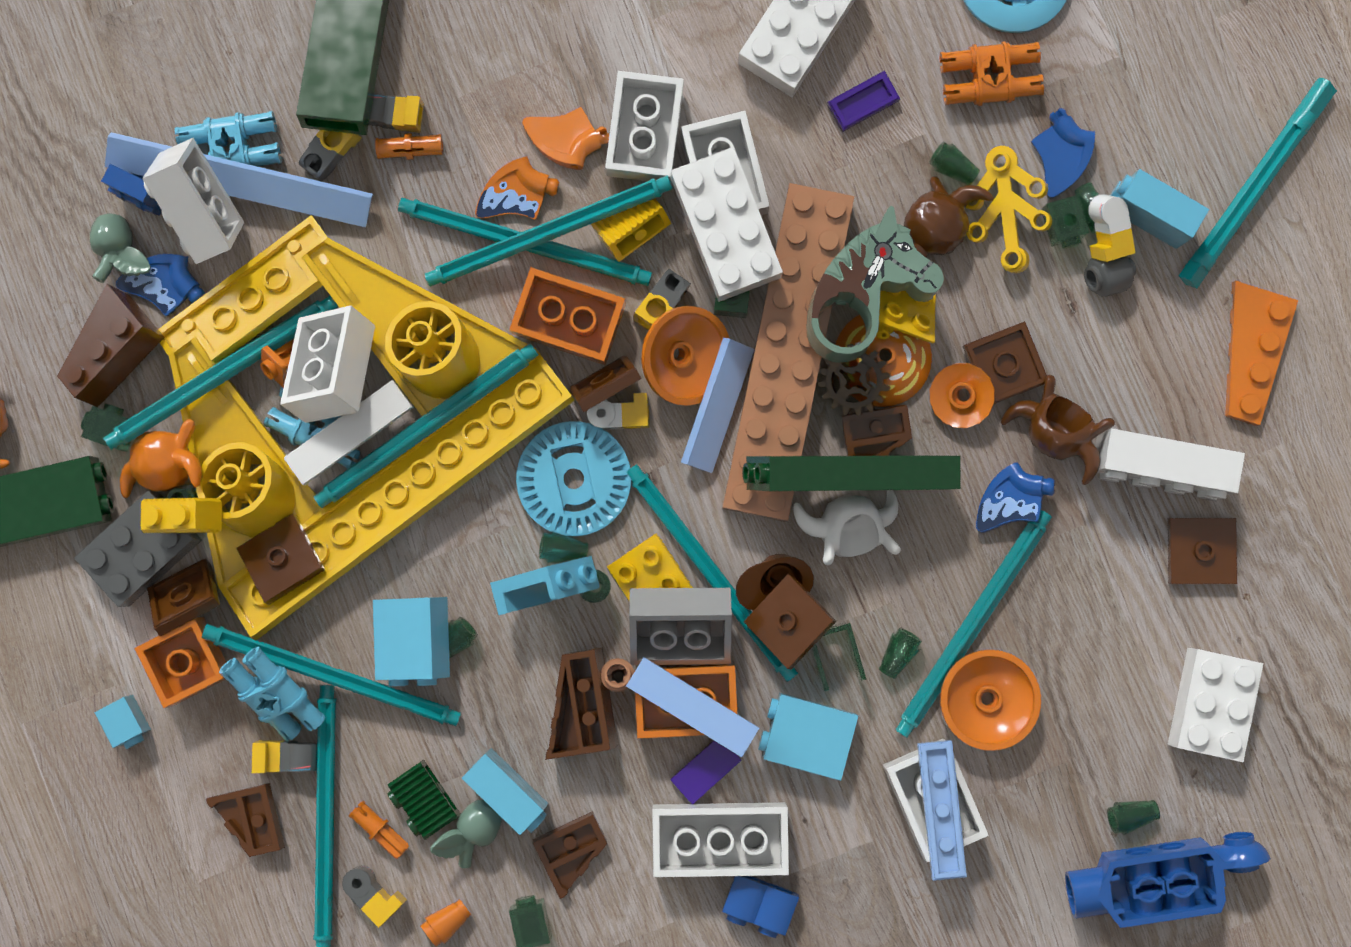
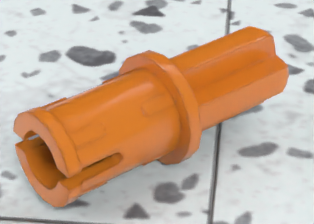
[349,801,409,859]

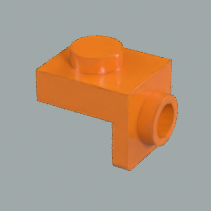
[260,339,294,388]

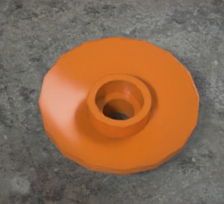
[930,363,995,428]

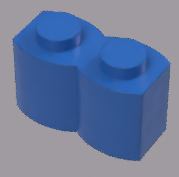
[722,876,799,938]

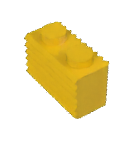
[591,198,672,262]
[141,498,222,533]

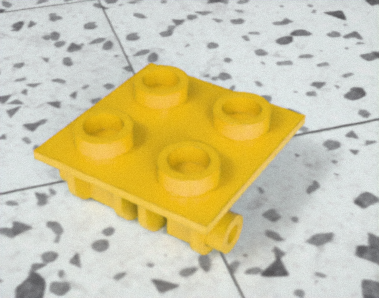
[876,291,936,344]
[607,533,693,602]

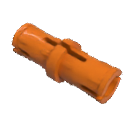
[375,133,443,160]

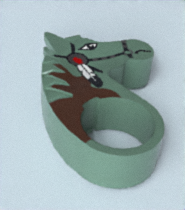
[806,206,944,363]

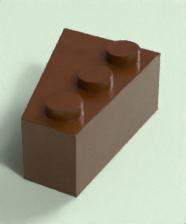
[57,284,165,408]
[545,647,618,760]

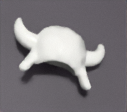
[793,490,901,566]

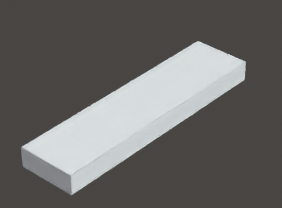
[284,380,413,485]

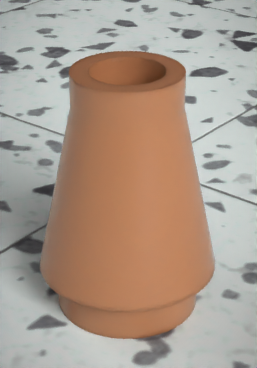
[601,658,634,692]

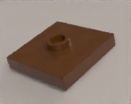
[962,321,1047,404]
[570,355,642,413]
[236,513,325,605]
[1167,518,1237,584]
[147,558,220,636]
[744,574,837,669]

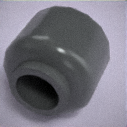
[1084,256,1136,297]

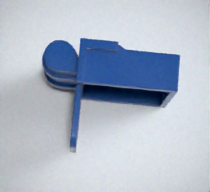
[101,164,162,216]

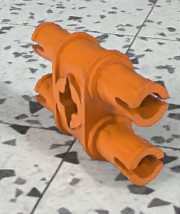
[939,41,1044,106]

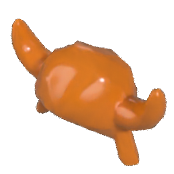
[120,419,202,498]

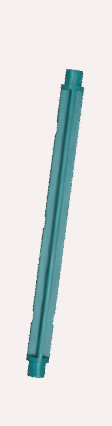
[425,175,673,287]
[398,197,652,286]
[103,295,338,451]
[313,343,539,508]
[627,464,798,682]
[895,510,1052,738]
[201,624,461,727]
[313,685,337,947]

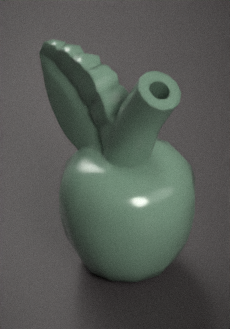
[90,213,151,283]
[430,799,502,868]

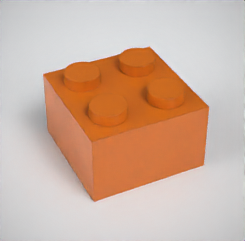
[134,617,226,708]

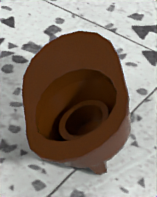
[736,554,814,611]

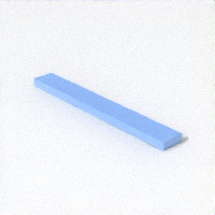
[104,132,373,228]

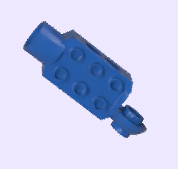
[1065,832,1271,928]

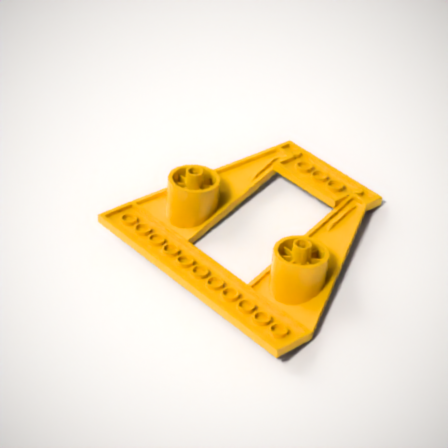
[158,215,575,640]

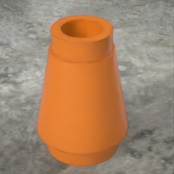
[420,899,471,947]

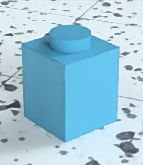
[94,695,151,749]

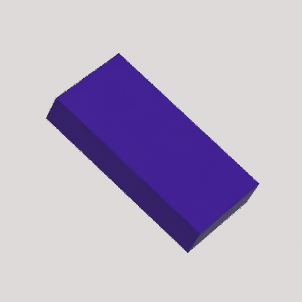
[827,70,900,132]
[670,740,742,805]

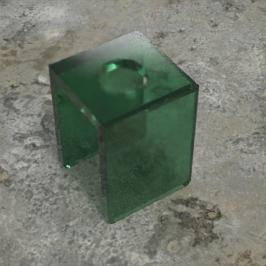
[810,622,866,692]

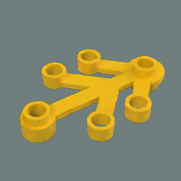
[966,146,1052,274]

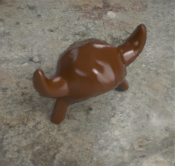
[904,176,994,258]
[1001,375,1115,485]

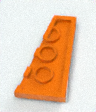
[1225,280,1298,426]

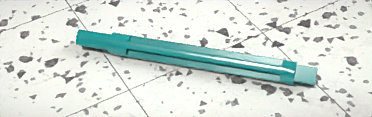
[1178,78,1337,289]

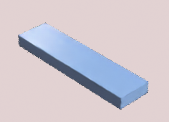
[681,337,755,473]
[626,657,759,757]
[917,740,967,881]

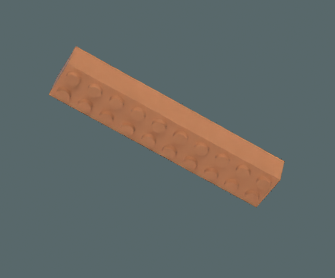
[722,183,855,522]

